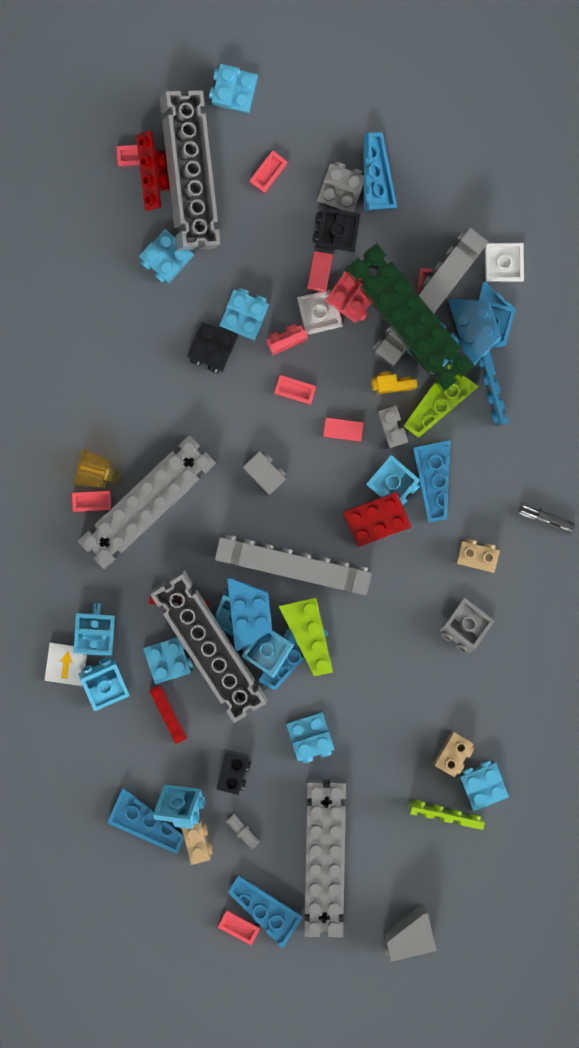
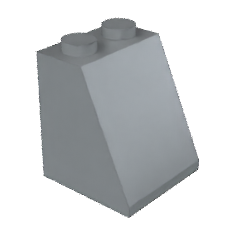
[382,904,437,962]

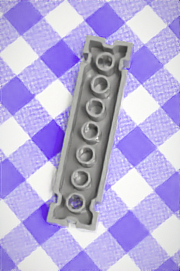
[159,90,221,251]
[373,228,489,369]
[77,435,217,569]
[215,534,372,596]
[150,570,267,723]
[304,779,346,937]

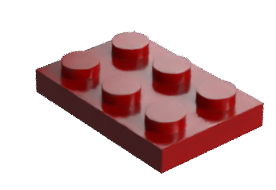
[343,491,411,547]

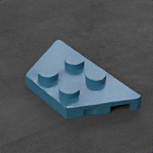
[463,282,516,354]
[448,299,502,366]
[227,577,272,651]

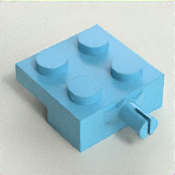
[73,603,115,657]

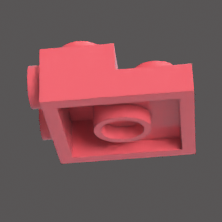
[324,271,372,323]
[266,324,308,356]

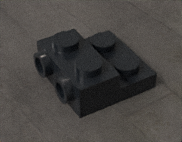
[312,207,361,253]
[187,322,238,374]

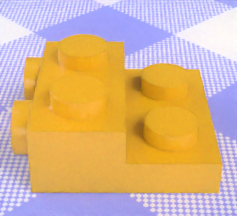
[371,371,418,395]

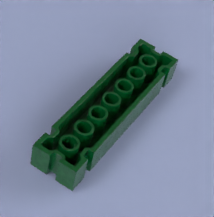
[345,243,475,392]

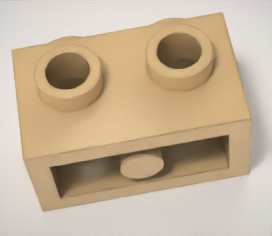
[455,538,500,573]
[433,730,474,777]
[182,819,213,865]

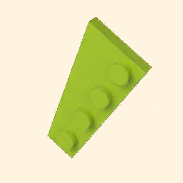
[403,364,479,438]
[279,597,333,677]
[407,799,485,830]

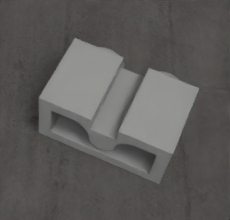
[377,405,408,449]
[243,451,286,495]

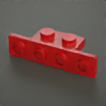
[136,131,170,211]

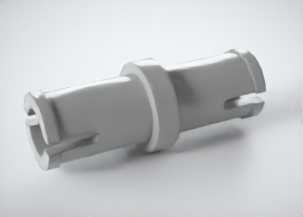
[226,814,260,850]

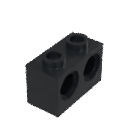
[216,750,251,795]

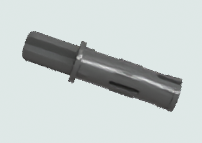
[519,504,575,534]

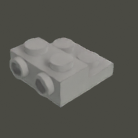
[317,162,364,212]
[440,598,494,653]

